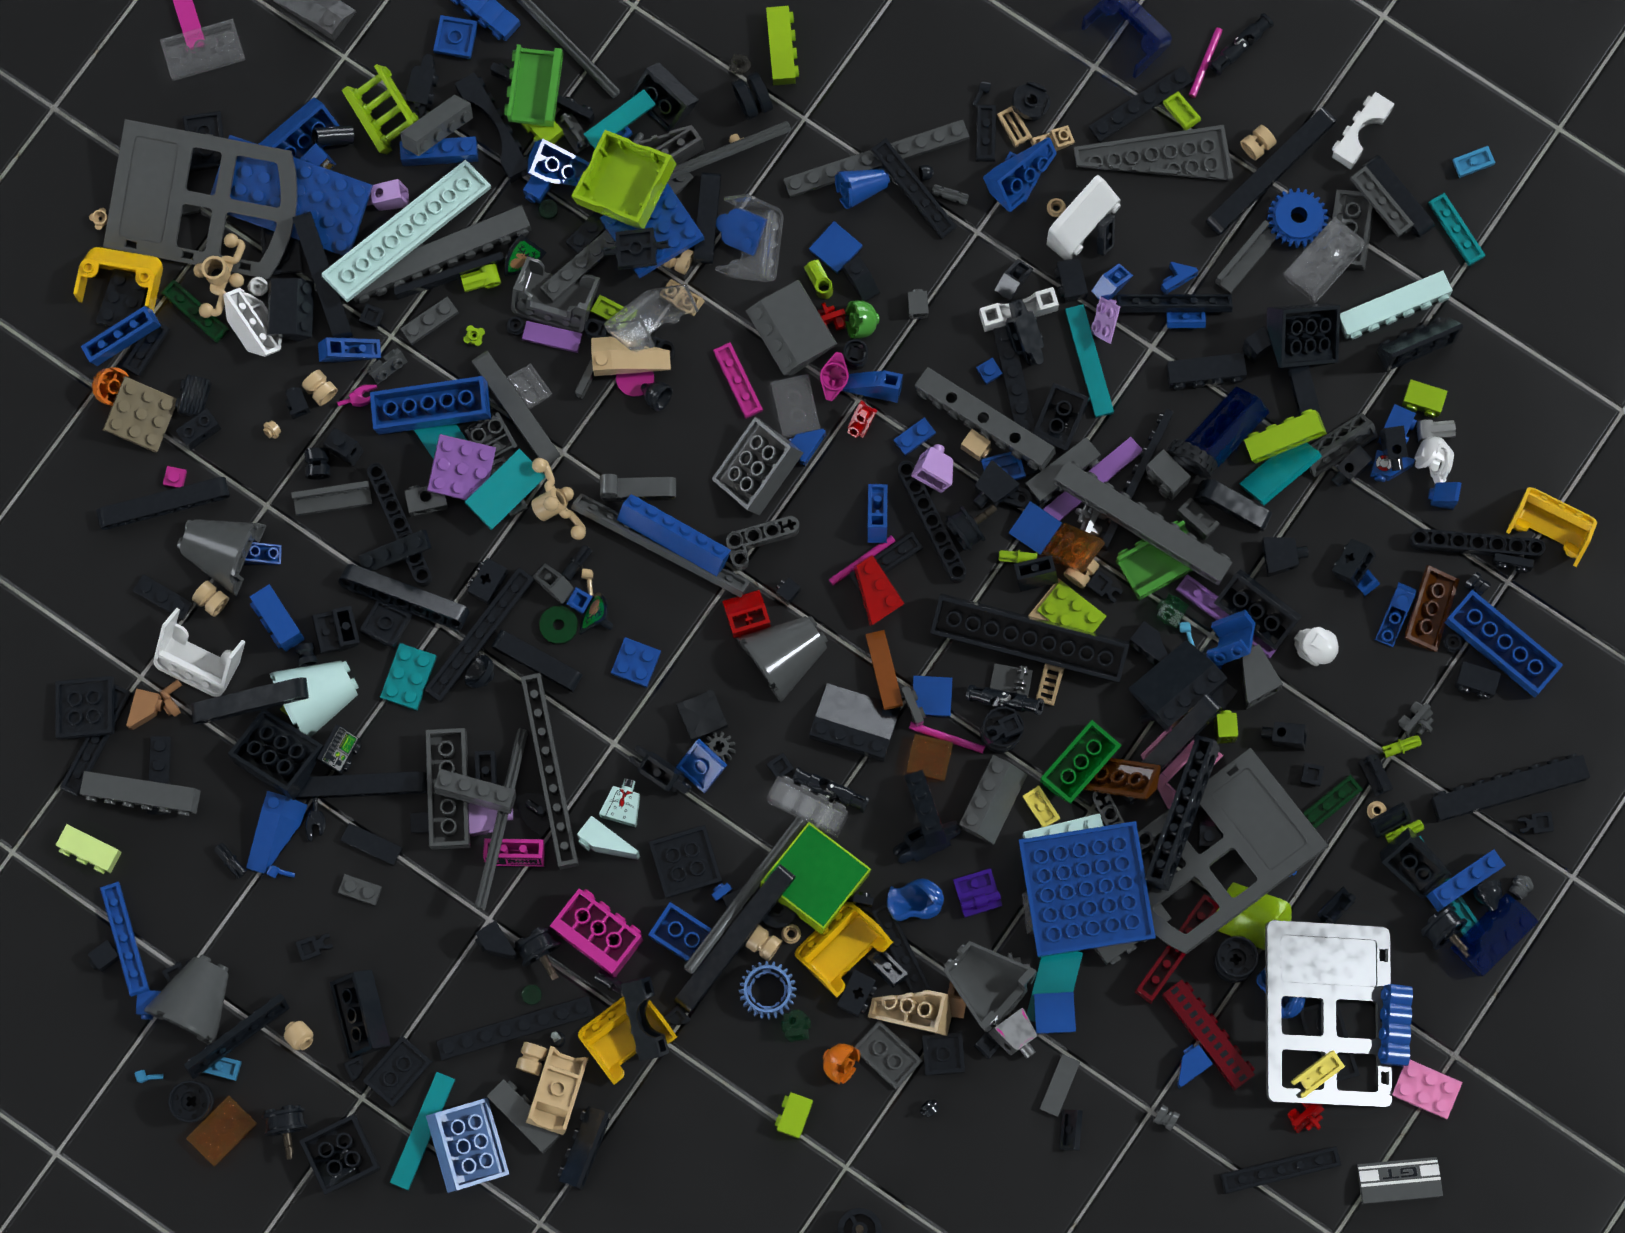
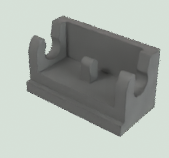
[1177,497,1220,540]

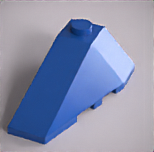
[983,137,1057,212]
[528,139,590,186]
[246,791,308,874]

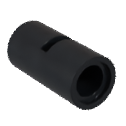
[312,125,354,146]

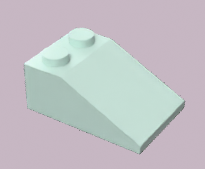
[577,816,640,860]

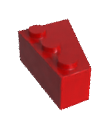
[854,555,904,626]

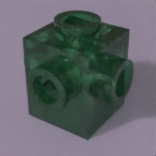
[1156,594,1189,628]
[781,1010,811,1042]

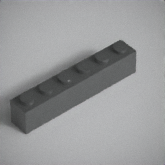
[80,771,201,816]

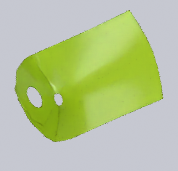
[1217,882,1292,950]

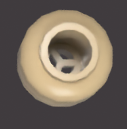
[284,1021,313,1050]

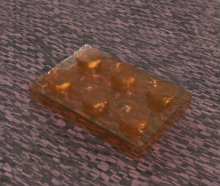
[1042,523,1105,574]
[186,1096,257,1167]

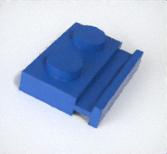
[981,452,1026,480]

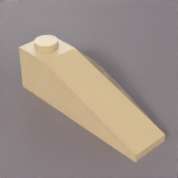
[591,337,671,376]
[868,990,952,1036]

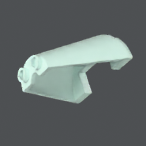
[269,660,359,737]

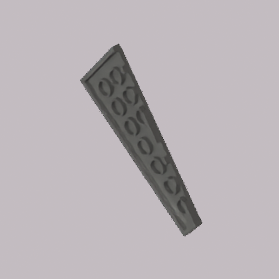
[1073,125,1233,181]

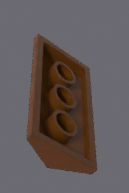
[1404,565,1460,652]
[1083,758,1161,799]

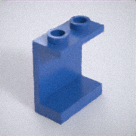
[1207,610,1255,666]

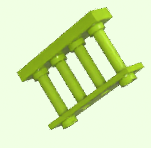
[342,64,419,155]

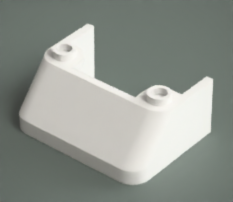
[1046,175,1121,260]
[153,608,245,697]

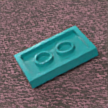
[380,643,437,711]

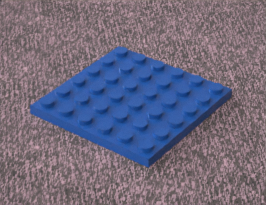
[1019,821,1156,957]

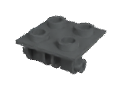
[990,664,1033,696]

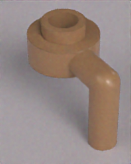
[160,679,182,717]

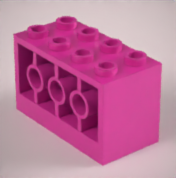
[550,889,643,978]

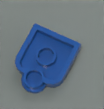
[716,208,767,256]

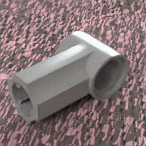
[1416,420,1456,443]

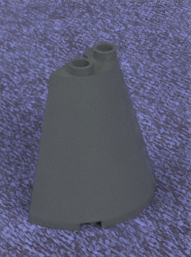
[177,519,267,596]
[737,616,828,702]
[943,941,1037,1032]
[144,955,229,1045]

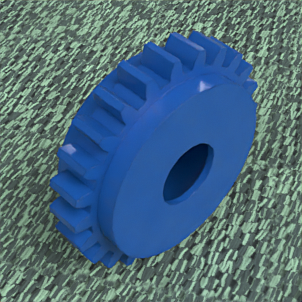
[1267,188,1329,248]

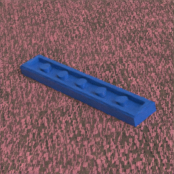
[100,881,150,997]

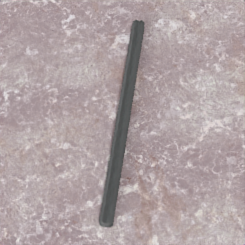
[516,0,620,98]
[668,121,791,181]
[475,728,528,910]
[684,816,806,974]

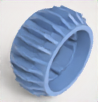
[739,961,797,1020]

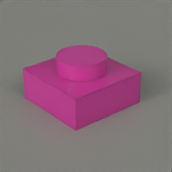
[163,466,187,488]

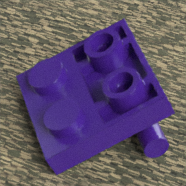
[953,868,1002,918]

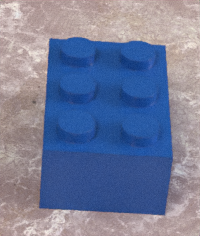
[250,584,305,652]
[648,902,715,969]

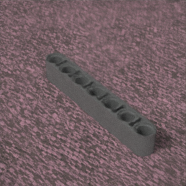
[471,351,560,464]

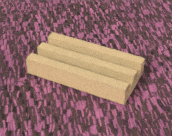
[997,106,1032,148]

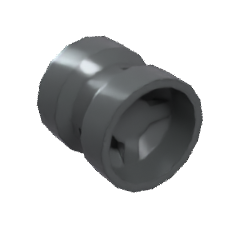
[1153,1105,1180,1131]

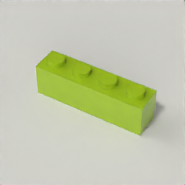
[766,6,799,86]
[1244,409,1327,464]

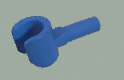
[266,865,295,878]

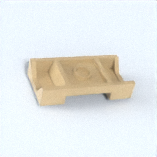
[526,1046,588,1135]

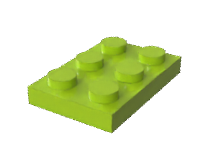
[1037,581,1107,633]

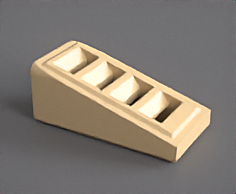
[1035,663,1064,706]

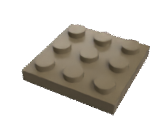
[103,377,177,453]

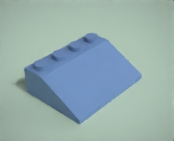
[426,1098,509,1193]

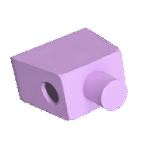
[367,179,410,211]
[911,444,953,493]
[468,803,513,836]

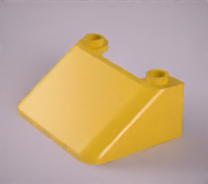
[795,902,893,997]
[578,997,677,1085]

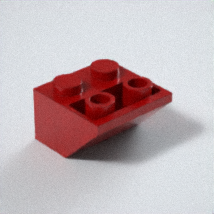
[722,590,771,638]

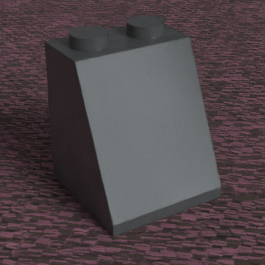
[1239,644,1283,710]

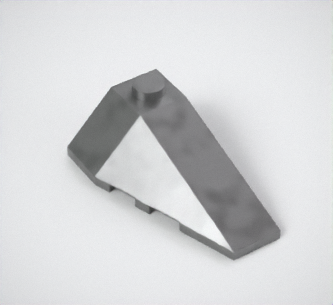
[273,0,356,41]

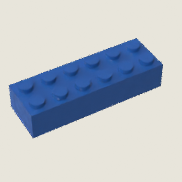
[370,376,491,435]
[1445,590,1563,698]

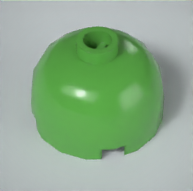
[846,300,879,339]

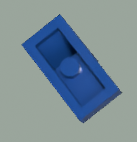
[1161,262,1198,294]

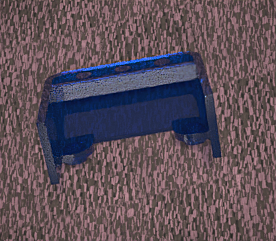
[1082,0,1172,79]

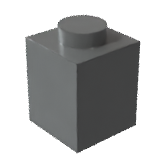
[908,289,929,319]

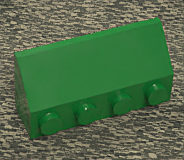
[1040,720,1122,804]

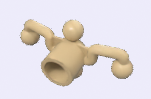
[193,233,245,318]
[531,458,586,540]

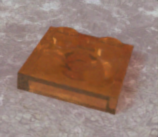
[906,734,953,781]

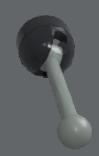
[549,1032,566,1048]

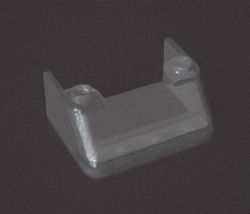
[715,194,783,282]
[604,284,699,352]

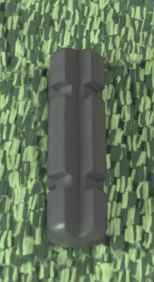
[932,184,969,205]

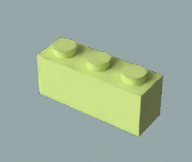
[56,824,122,874]

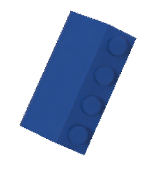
[259,97,340,159]

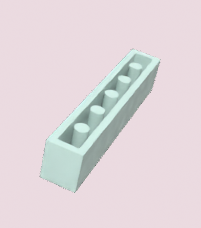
[1340,271,1453,340]

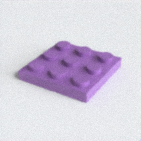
[427,434,496,500]

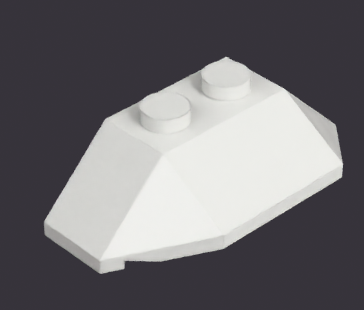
[223,288,282,357]

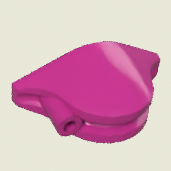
[820,352,849,401]

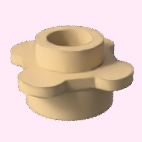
[89,208,108,230]

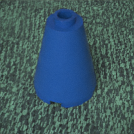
[835,169,890,209]

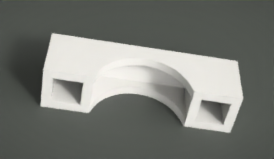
[1332,92,1394,170]
[979,287,1059,332]

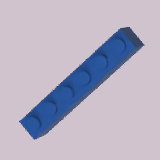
[617,494,731,577]

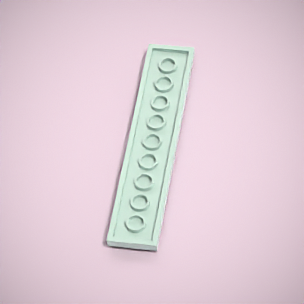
[322,160,491,302]

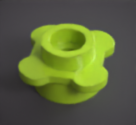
[464,325,485,346]

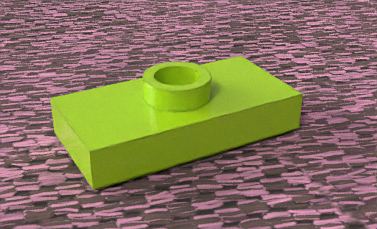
[1163,91,1201,130]

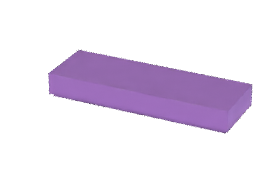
[522,321,583,353]

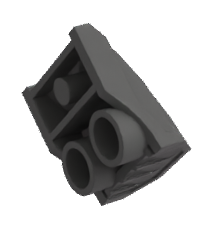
[464,411,517,458]

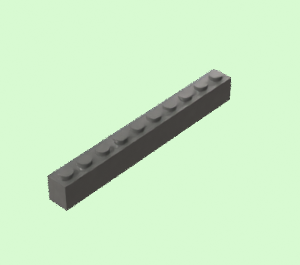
[354,205,532,303]
[1053,461,1232,586]
[521,673,579,870]

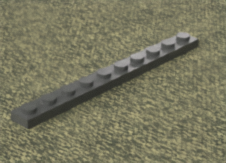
[784,120,969,198]
[540,172,694,303]
[571,493,751,597]

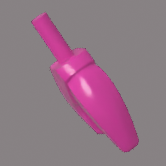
[337,385,377,407]

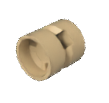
[1240,125,1277,160]
[662,249,694,275]
[301,370,338,406]
[1064,552,1100,588]
[192,581,229,617]
[745,925,782,962]
[515,1042,548,1076]

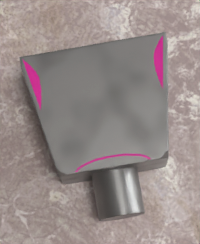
[988,1008,1037,1059]

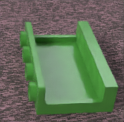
[504,44,563,127]
[1116,520,1194,601]

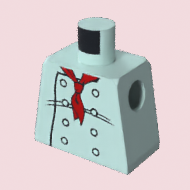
[599,778,640,828]

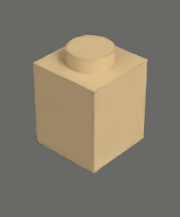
[960,429,992,461]

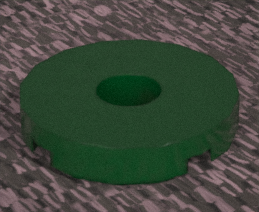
[539,606,578,645]

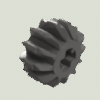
[704,732,736,762]

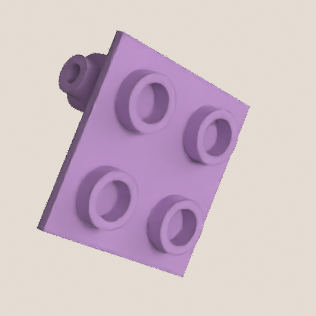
[1091,297,1120,344]

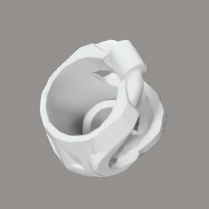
[1414,437,1454,484]
[1294,627,1339,666]

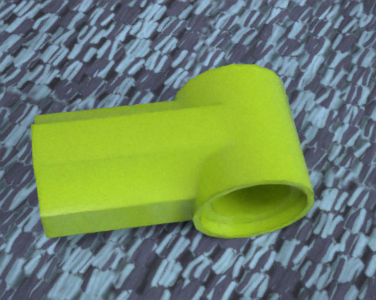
[804,260,833,299]
[461,264,501,292]

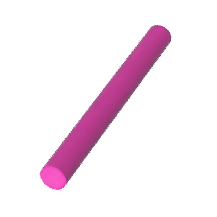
[1189,27,1223,98]
[829,535,895,586]
[909,722,985,754]

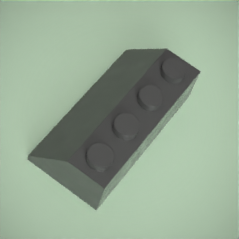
[959,755,1028,845]

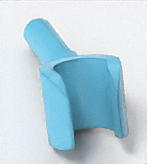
[1179,622,1195,646]

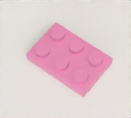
[1392,1060,1463,1120]

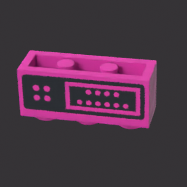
[483,838,545,867]

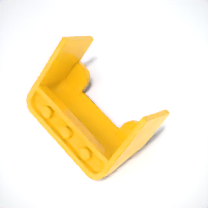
[73,247,163,312]
[1506,487,1597,567]

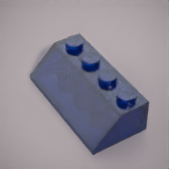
[1185,386,1270,467]
[1451,893,1539,976]

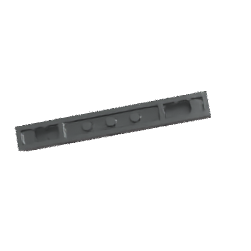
[915,367,1056,472]

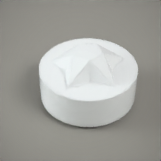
[248,277,268,296]

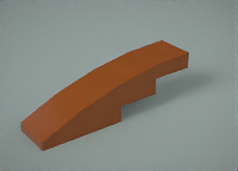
[865,630,903,710]

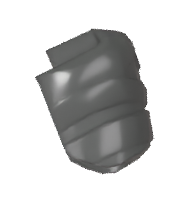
[1508,875,1533,901]

